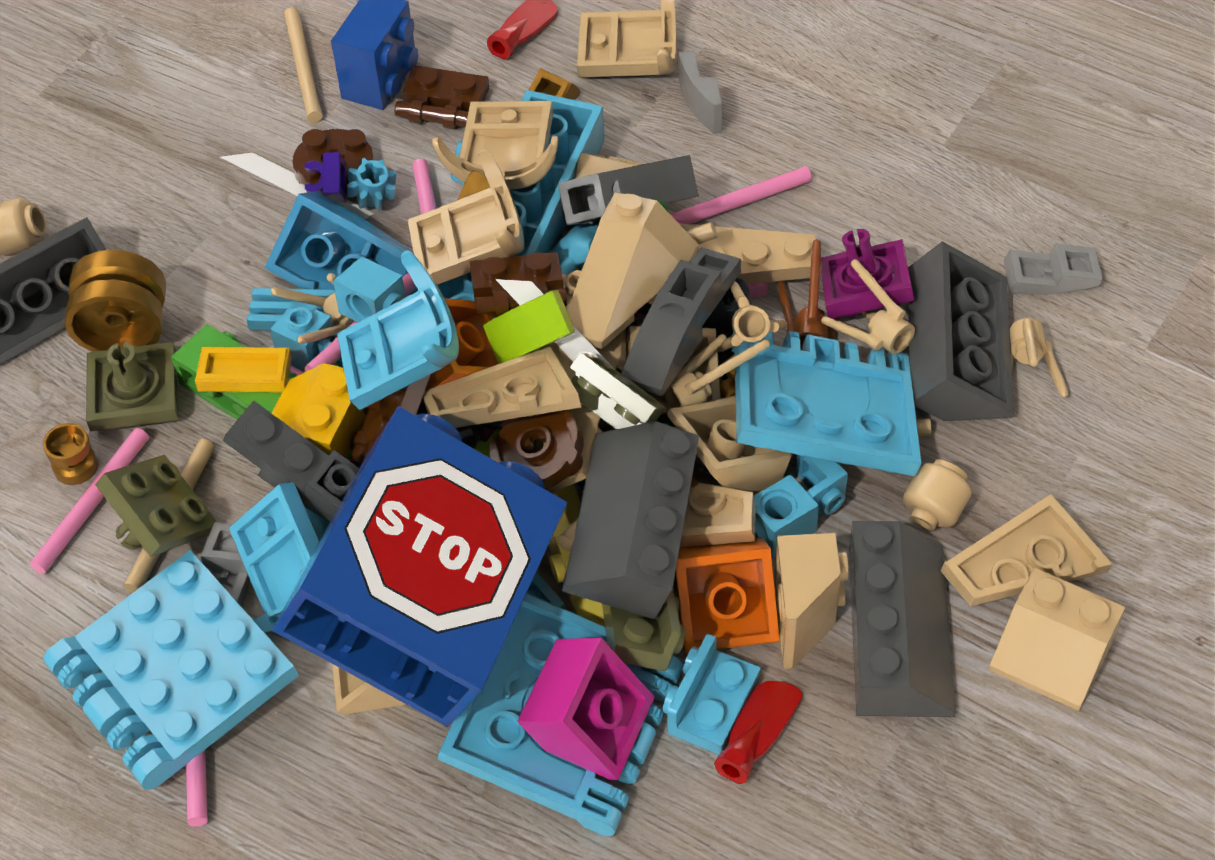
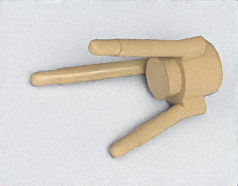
[821,259,915,354]
[271,273,354,344]
[717,281,787,353]
[1009,318,1068,397]
[664,334,770,408]

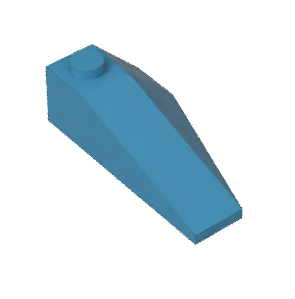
[264,191,418,297]

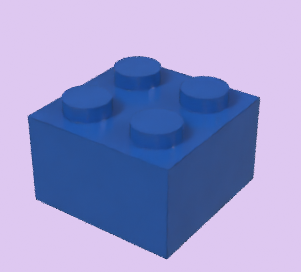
[331,0,419,110]

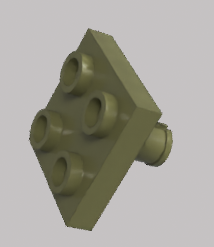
[86,342,178,432]
[95,455,217,557]

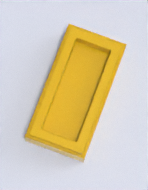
[195,347,292,393]

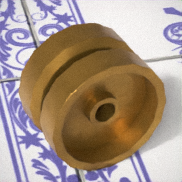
[64,250,166,352]

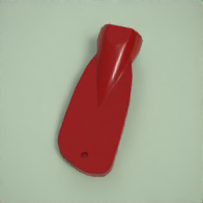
[487,0,557,60]
[714,681,802,784]

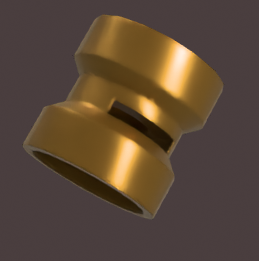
[43,423,98,485]

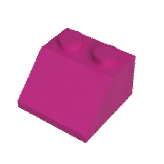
[517,638,654,780]

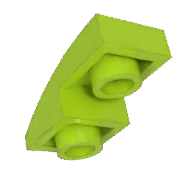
[483,290,575,364]

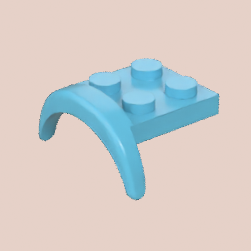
[337,250,459,410]
[229,482,319,634]

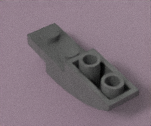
[622,247,741,397]
[223,401,359,522]

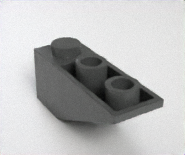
[558,155,699,225]

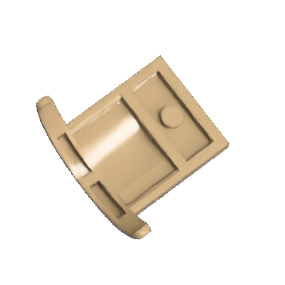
[577,0,677,78]
[432,101,558,190]
[408,148,524,285]

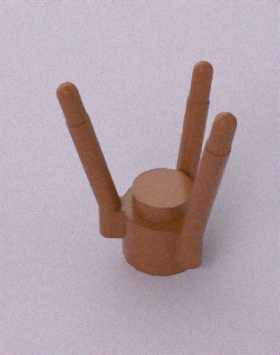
[777,239,839,350]

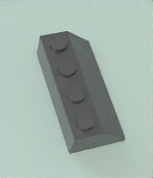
[0,217,106,364]
[908,241,1014,421]
[562,421,699,619]
[849,521,956,717]

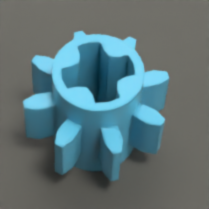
[347,158,397,210]

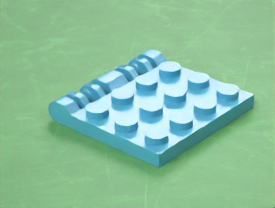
[732,330,921,477]
[43,550,299,790]
[437,593,684,836]

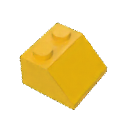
[272,363,366,458]

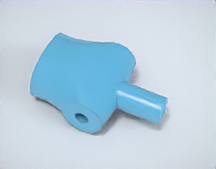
[549,223,598,275]

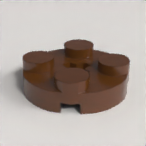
[292,129,374,196]
[489,410,584,490]

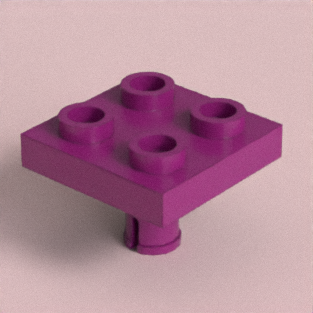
[821,229,914,319]

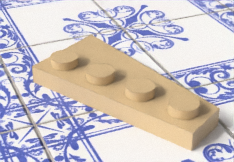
[680,224,821,284]

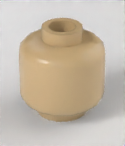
[0,197,47,256]
[902,459,972,531]

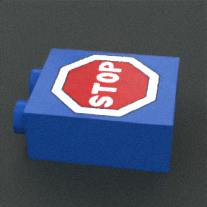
[272,406,568,727]

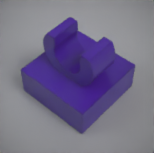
[304,152,346,203]

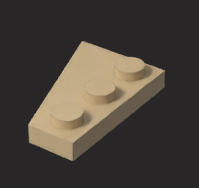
[422,346,581,428]
[680,483,756,548]
[941,494,1112,607]

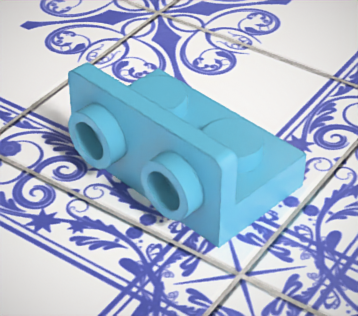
[662,633,761,755]

